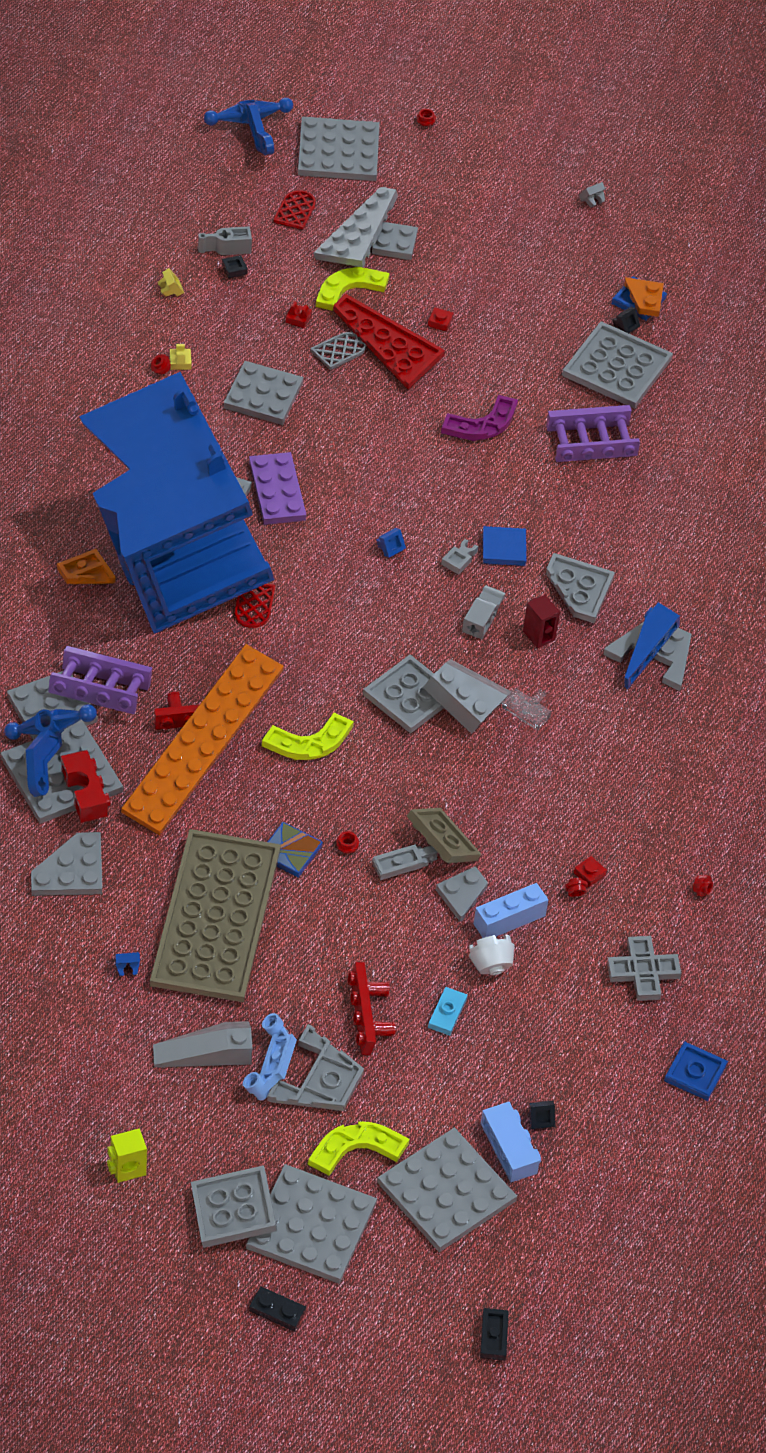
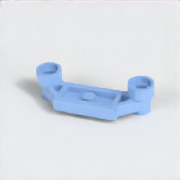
[243,1013,297,1100]

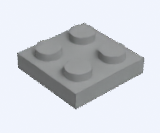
[372,222,418,260]

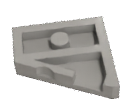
[436,866,488,922]

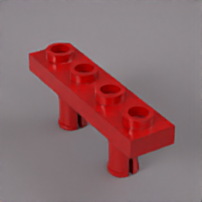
[154,691,200,730]
[348,962,396,1056]

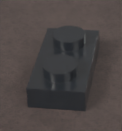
[249,1286,306,1332]
[480,1308,509,1361]

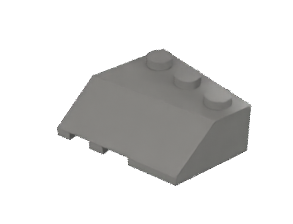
[423,659,512,734]

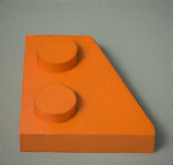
[624,277,664,317]
[57,549,116,584]

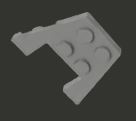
[603,622,692,691]
[267,1024,364,1111]

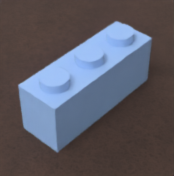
[473,883,548,938]
[480,1102,541,1183]

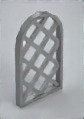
[310,332,366,370]

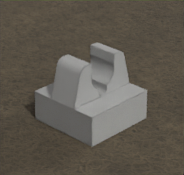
[579,182,605,208]

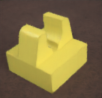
[158,268,184,297]
[170,344,191,370]

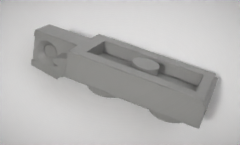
[372,844,438,880]

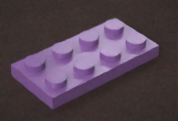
[249,452,306,525]

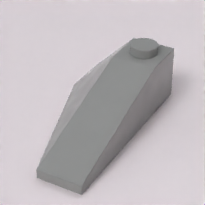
[153,1021,253,1068]

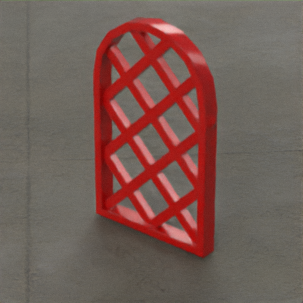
[273,190,316,230]
[235,584,276,628]

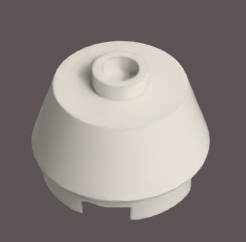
[469,935,515,975]

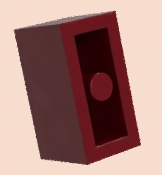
[523,594,560,649]

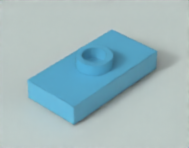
[428,987,468,1036]

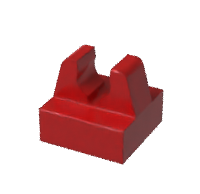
[285,301,312,329]

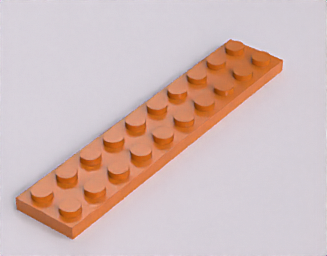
[121,644,284,836]

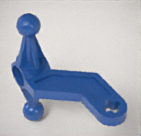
[203,98,293,155]
[4,704,97,797]

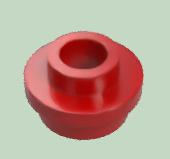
[416,108,436,126]
[150,354,171,375]
[336,831,359,853]
[693,874,713,897]
[565,878,588,897]

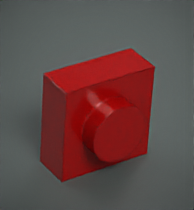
[428,307,454,332]
[574,856,607,887]

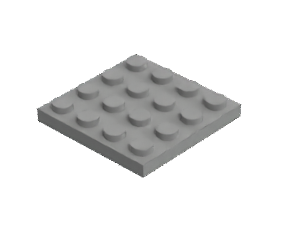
[298,117,380,181]
[562,321,673,409]
[0,722,123,824]
[377,1127,517,1252]
[246,1164,377,1284]

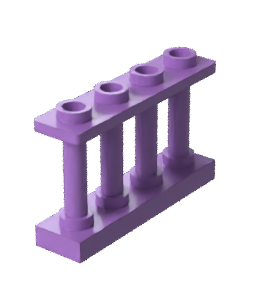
[546,405,640,462]
[48,646,152,714]

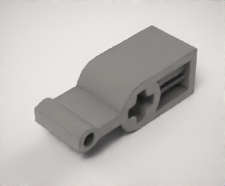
[198,226,252,255]
[462,585,506,639]

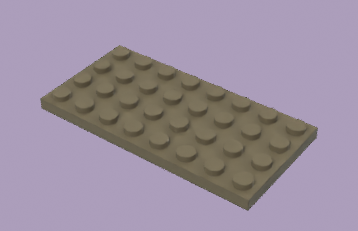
[150,829,281,1002]

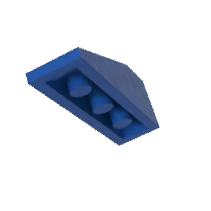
[624,602,680,689]

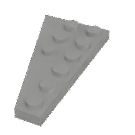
[314,187,398,268]

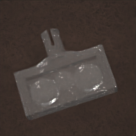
[502,688,551,730]

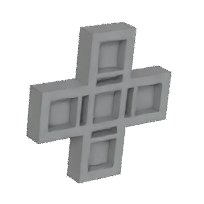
[607,936,681,1001]

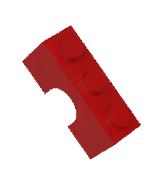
[61,750,111,823]

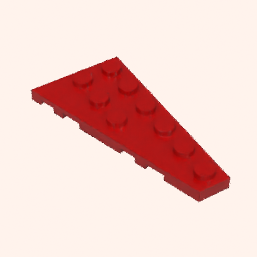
[333,294,445,390]

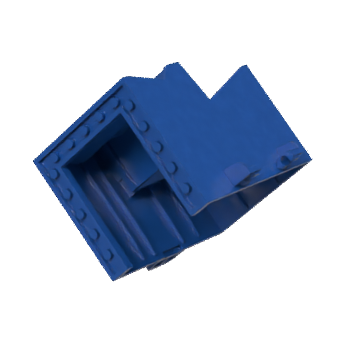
[79,372,275,634]

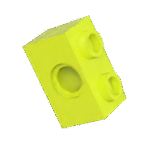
[107,1128,147,1183]

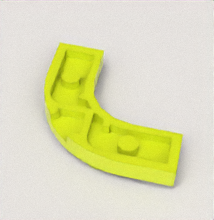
[316,266,390,311]
[262,713,354,760]
[308,1122,410,1176]

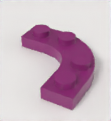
[441,395,518,441]

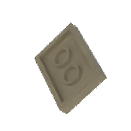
[407,808,481,863]

